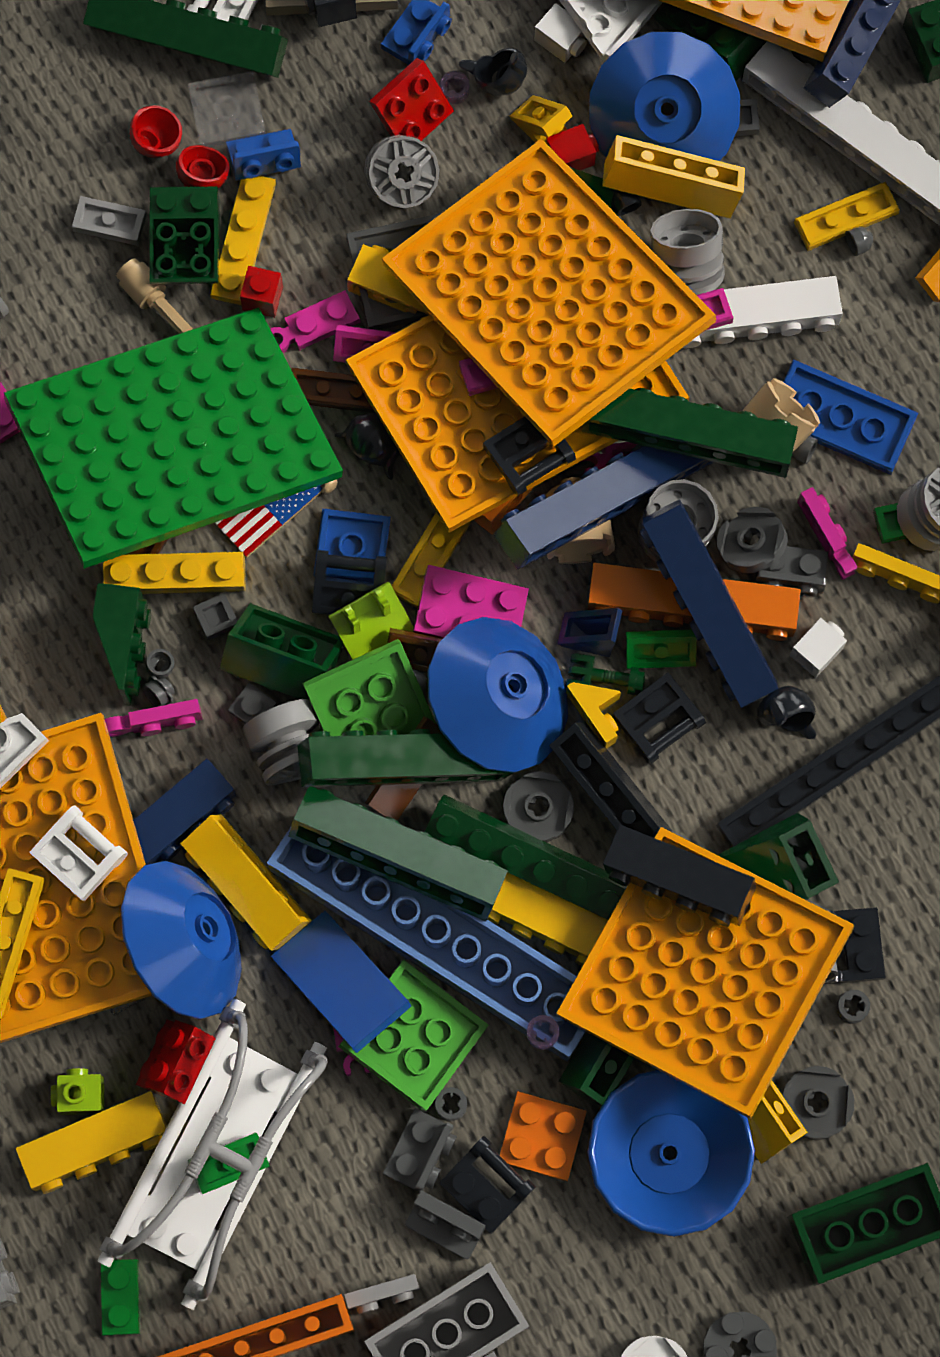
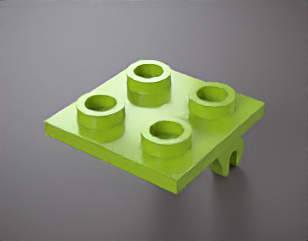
[328,581,414,660]

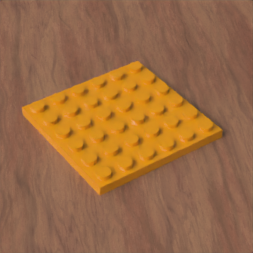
[556,827,854,1119]

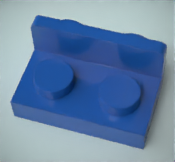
[381,0,452,65]
[226,129,301,180]

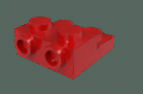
[136,1020,216,1104]

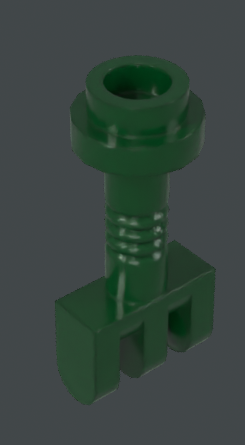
[565,653,645,695]

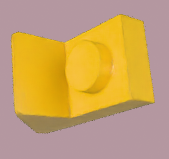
[509,95,573,143]
[566,682,621,748]

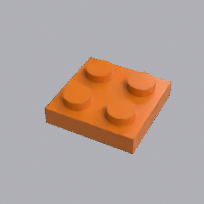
[500,1091,587,1182]

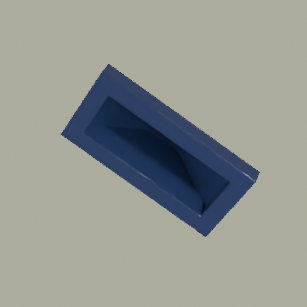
[557,608,622,657]

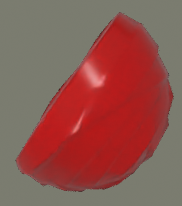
[129,105,182,158]
[176,145,230,188]

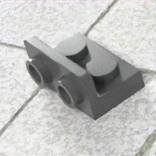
[754,546,828,597]
[383,1108,457,1192]
[405,1190,486,1259]

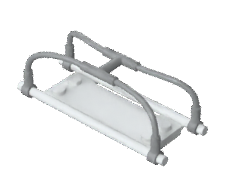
[97,998,327,1310]

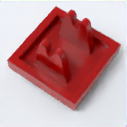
[369,58,454,141]

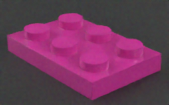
[413,565,529,638]

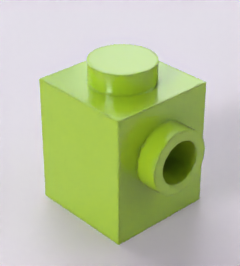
[51,1068,105,1115]

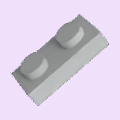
[72,196,147,246]
[344,1274,420,1315]

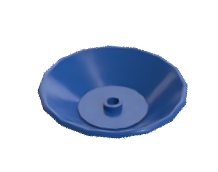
[589,32,740,161]
[428,617,568,773]
[121,861,242,1019]
[588,1070,755,1237]

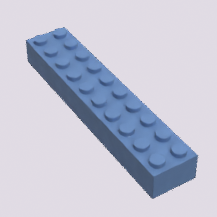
[267,827,586,1062]

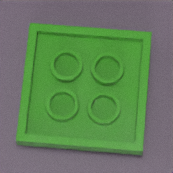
[302,639,435,736]
[338,960,489,1112]

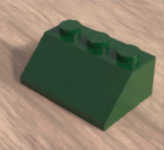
[219,603,344,701]

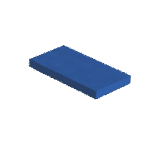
[783,359,918,475]
[271,911,412,1053]

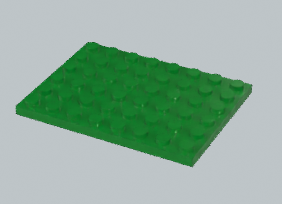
[4,307,343,569]

